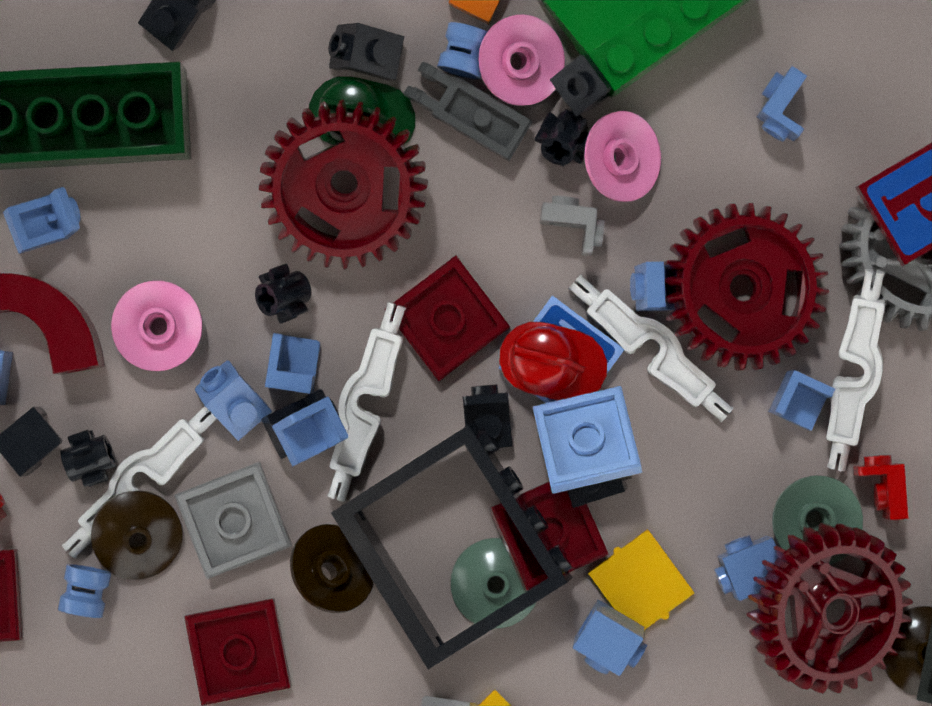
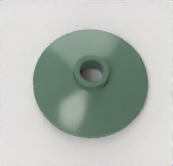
[772,475,863,565]
[451,538,536,629]

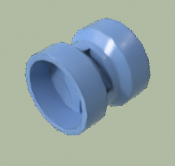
[437,22,487,79]
[58,564,111,618]

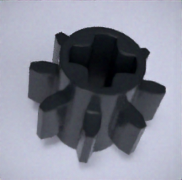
[535,109,589,167]
[255,263,312,324]
[60,429,116,487]

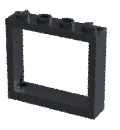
[331,423,573,670]

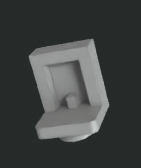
[540,196,605,256]

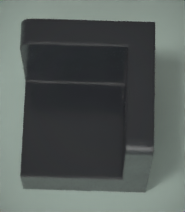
[0,406,62,477]

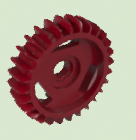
[259,99,428,270]
[664,203,829,371]
[747,523,914,694]

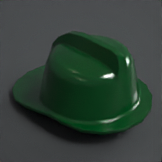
[309,76,415,145]

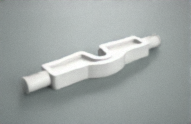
[826,269,885,471]
[568,274,733,422]
[327,302,406,502]
[62,406,217,559]

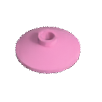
[478,14,565,106]
[584,111,661,202]
[111,281,202,371]

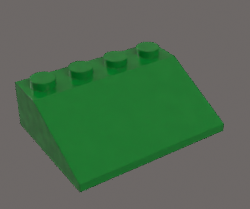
[541,0,750,98]

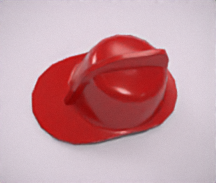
[499,322,607,400]

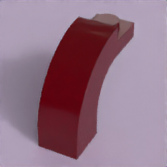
[0,273,105,375]

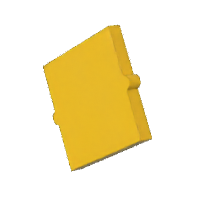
[588,529,694,630]

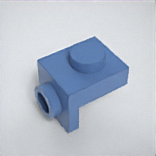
[756,66,807,142]
[3,187,81,254]
[630,261,676,311]
[195,360,272,441]

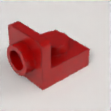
[853,455,909,520]

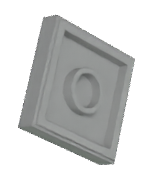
[174,462,292,579]

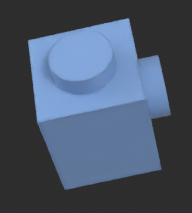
[714,535,778,601]
[573,600,647,676]

